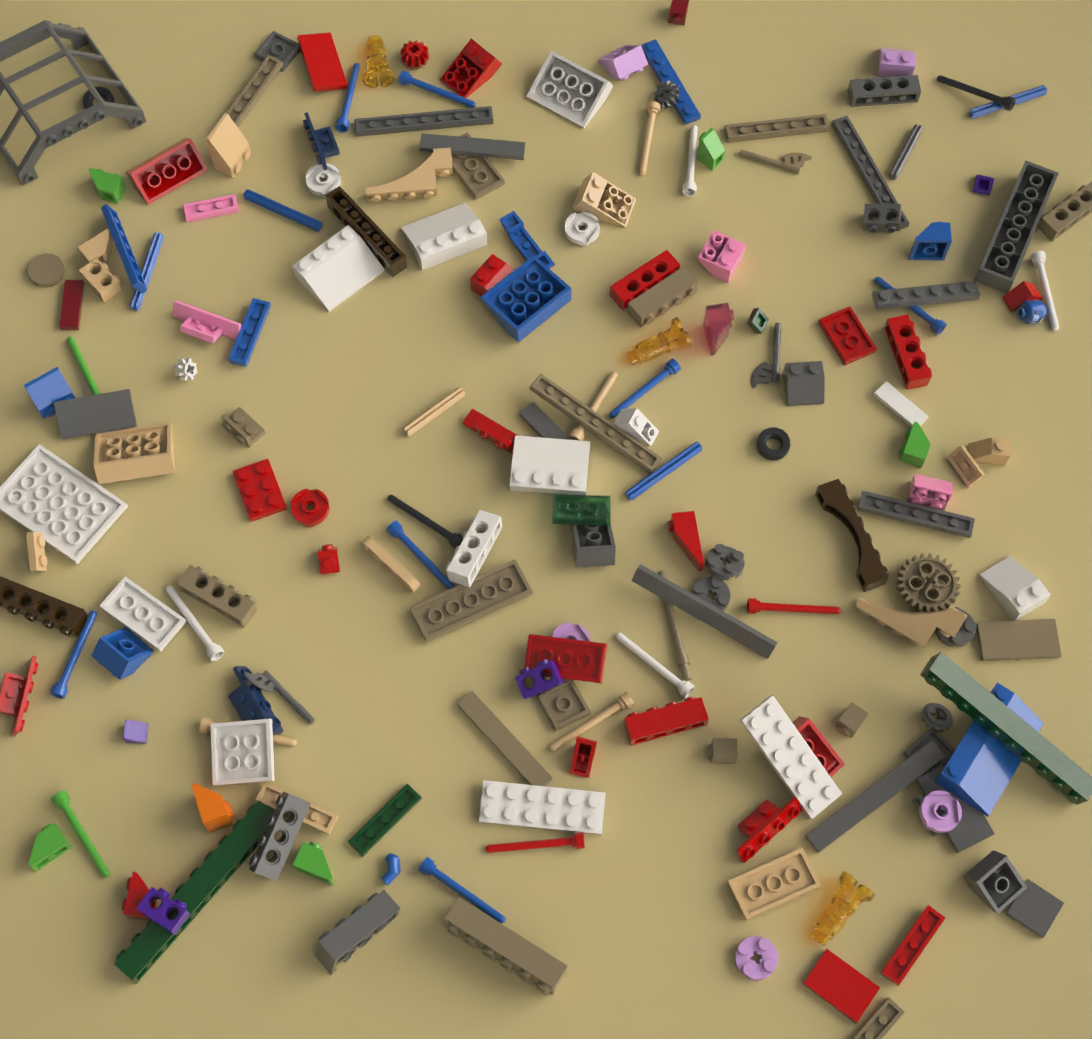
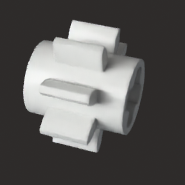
[173,358,197,381]

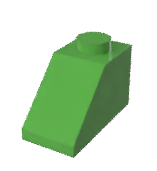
[29,823,72,872]
[293,842,334,886]

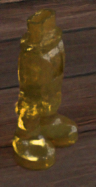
[362,35,395,88]
[626,317,692,365]
[810,871,875,946]

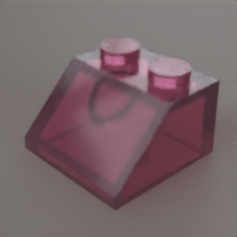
[703,303,734,356]

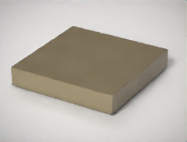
[537,680,591,732]

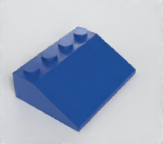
[480,255,571,343]

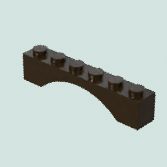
[815,479,889,592]

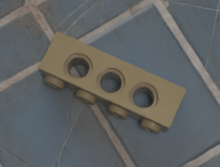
[1038,181,1092,242]
[176,565,257,628]

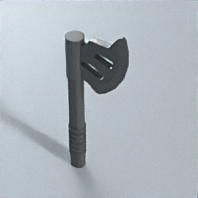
[751,323,781,388]
[244,670,315,724]

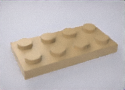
[727,848,821,921]

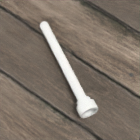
[682,125,698,197]
[1030,251,1059,331]
[166,586,225,661]
[616,633,695,699]

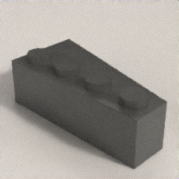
[315,890,400,975]

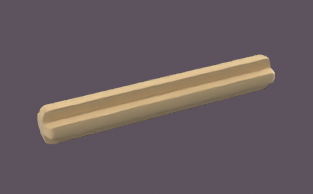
[403,387,465,436]

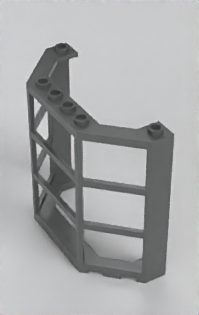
[0,20,146,185]

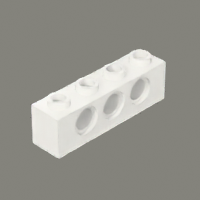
[446,510,503,588]

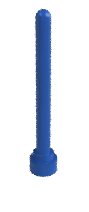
[335,63,360,132]
[398,70,476,108]
[874,277,947,335]
[609,358,681,418]
[386,520,455,589]
[49,610,97,699]
[418,857,505,924]

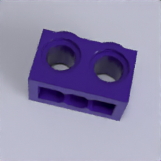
[515,659,564,699]
[136,887,190,935]

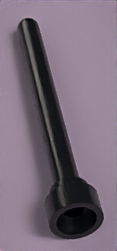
[937,75,1016,111]
[387,495,463,549]

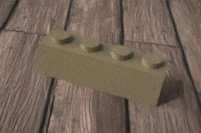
[627,266,698,327]

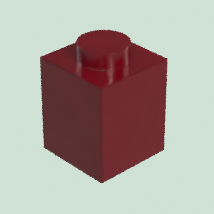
[668,0,689,26]

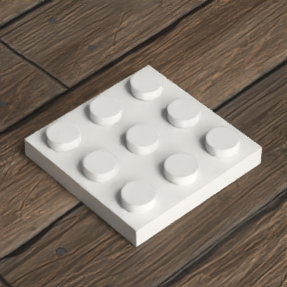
[211,719,275,786]

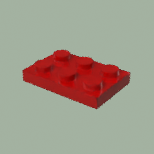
[232,459,287,522]

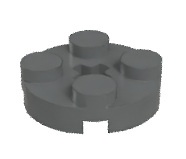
[705,544,745,580]
[692,577,731,611]
[936,607,976,647]

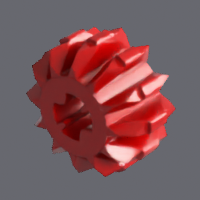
[400,39,429,69]

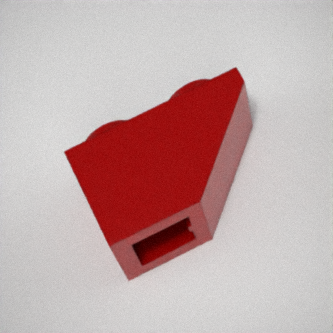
[122,872,157,920]

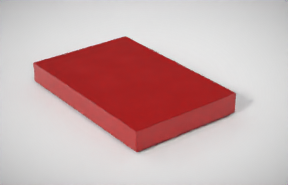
[818,306,877,366]
[803,949,880,1023]

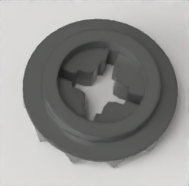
[654,80,679,109]
[921,703,953,732]

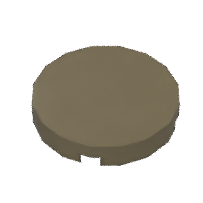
[27,253,65,287]

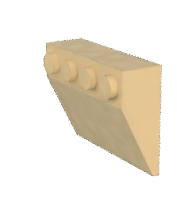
[93,422,175,484]

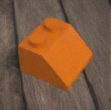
[191,783,235,833]

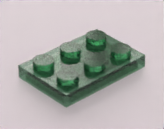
[552,494,611,526]

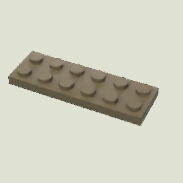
[410,559,533,643]

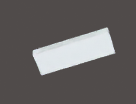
[873,381,929,428]

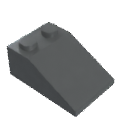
[570,511,616,567]

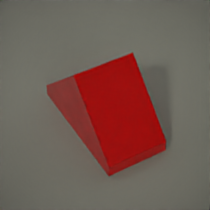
[1002,281,1043,312]
[569,736,597,778]

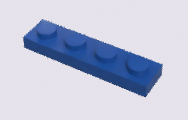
[228,298,271,367]

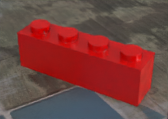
[624,696,709,746]

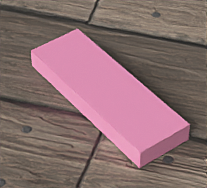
[183,194,239,222]

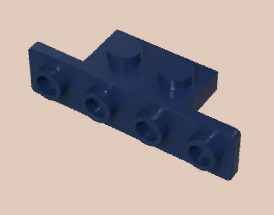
[303,112,340,171]
[228,666,284,734]

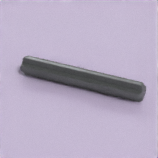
[889,124,923,180]

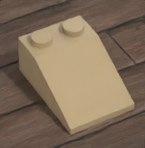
[207,113,251,178]

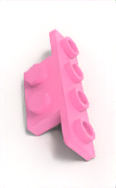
[173,300,241,343]

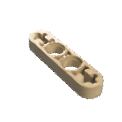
[361,536,421,593]

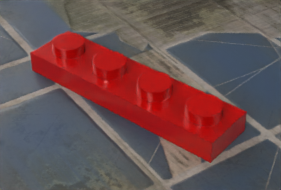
[880,905,946,987]

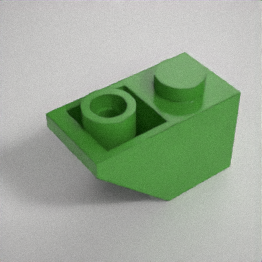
[697,128,725,171]
[88,168,126,204]
[899,421,931,468]

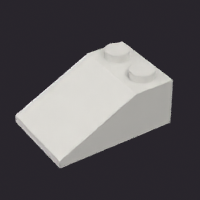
[979,556,1051,620]

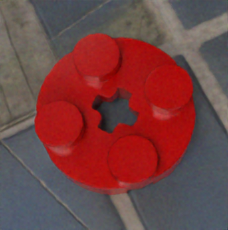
[291,489,330,528]

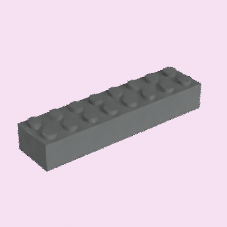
[974,160,1059,293]

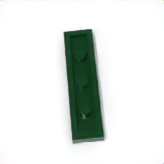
[348,784,422,857]

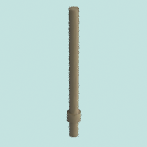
[658,570,691,681]

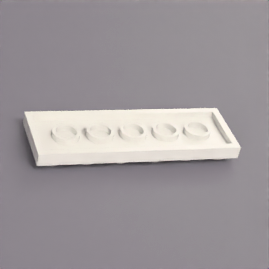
[740,695,842,819]
[479,780,606,835]

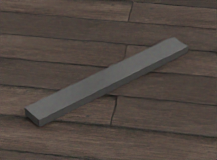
[354,106,493,137]
[831,116,910,230]
[631,564,778,659]
[805,740,946,853]

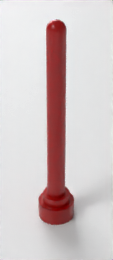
[747,598,841,614]
[485,832,585,853]

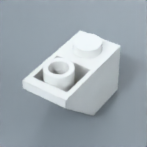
[614,408,659,446]

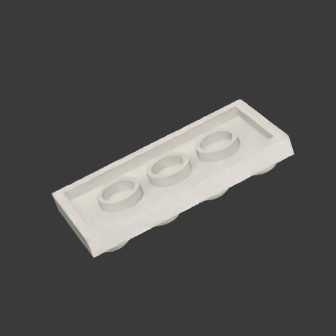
[100,576,186,652]

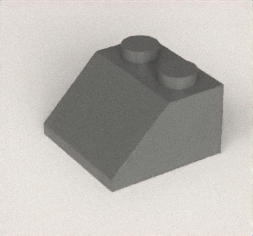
[782,361,825,406]
[963,850,1028,914]

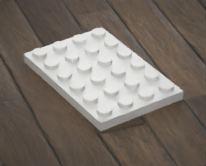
[0,444,128,564]

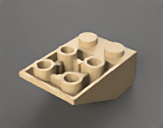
[572,172,636,228]

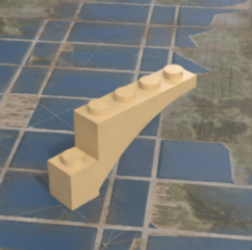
[365,148,453,202]
[856,597,967,647]

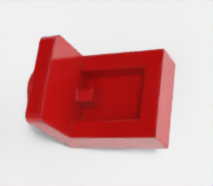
[318,544,340,574]

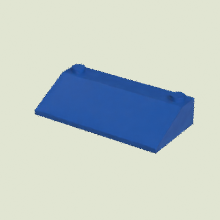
[934,682,1044,817]

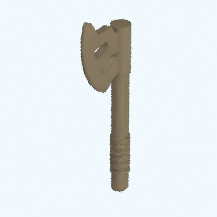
[739,149,812,174]

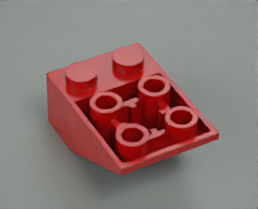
[440,38,502,98]

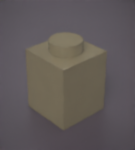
[835,702,869,738]
[707,738,738,764]

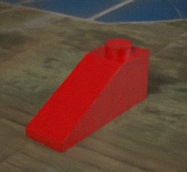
[668,511,704,571]

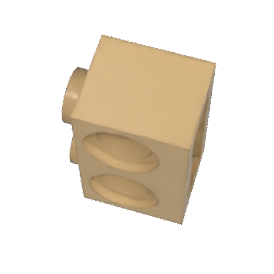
[79,258,122,303]

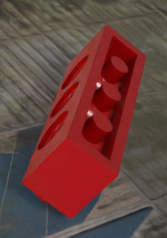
[609,250,680,311]
[884,314,932,390]

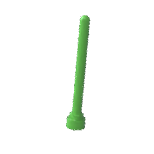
[67,336,102,395]
[51,790,110,878]

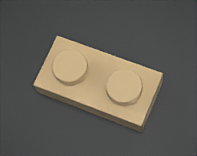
[947,445,985,487]
[26,532,47,572]

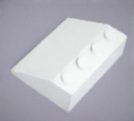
[526,51,613,128]
[401,202,487,270]
[293,225,385,312]
[510,435,590,497]

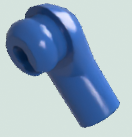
[381,853,401,886]

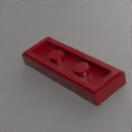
[59,280,84,330]

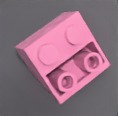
[698,230,746,283]
[907,474,953,510]

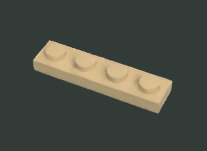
[255,782,339,835]

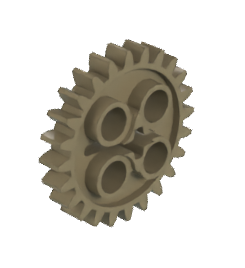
[896,553,961,613]

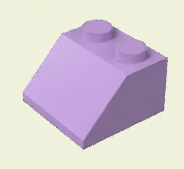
[598,44,648,81]
[877,47,916,77]

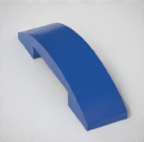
[499,211,555,269]

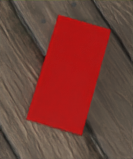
[297,32,348,92]
[524,634,607,684]

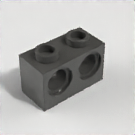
[863,204,902,233]

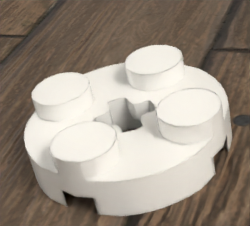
[306,163,341,198]
[565,211,600,247]

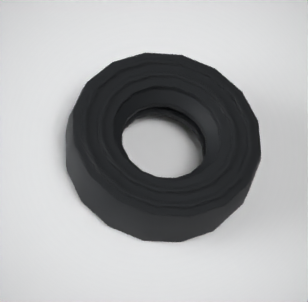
[83,86,115,109]
[757,427,791,460]

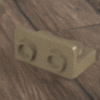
[221,407,266,447]

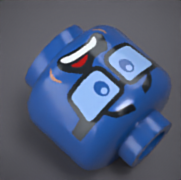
[1018,300,1047,324]

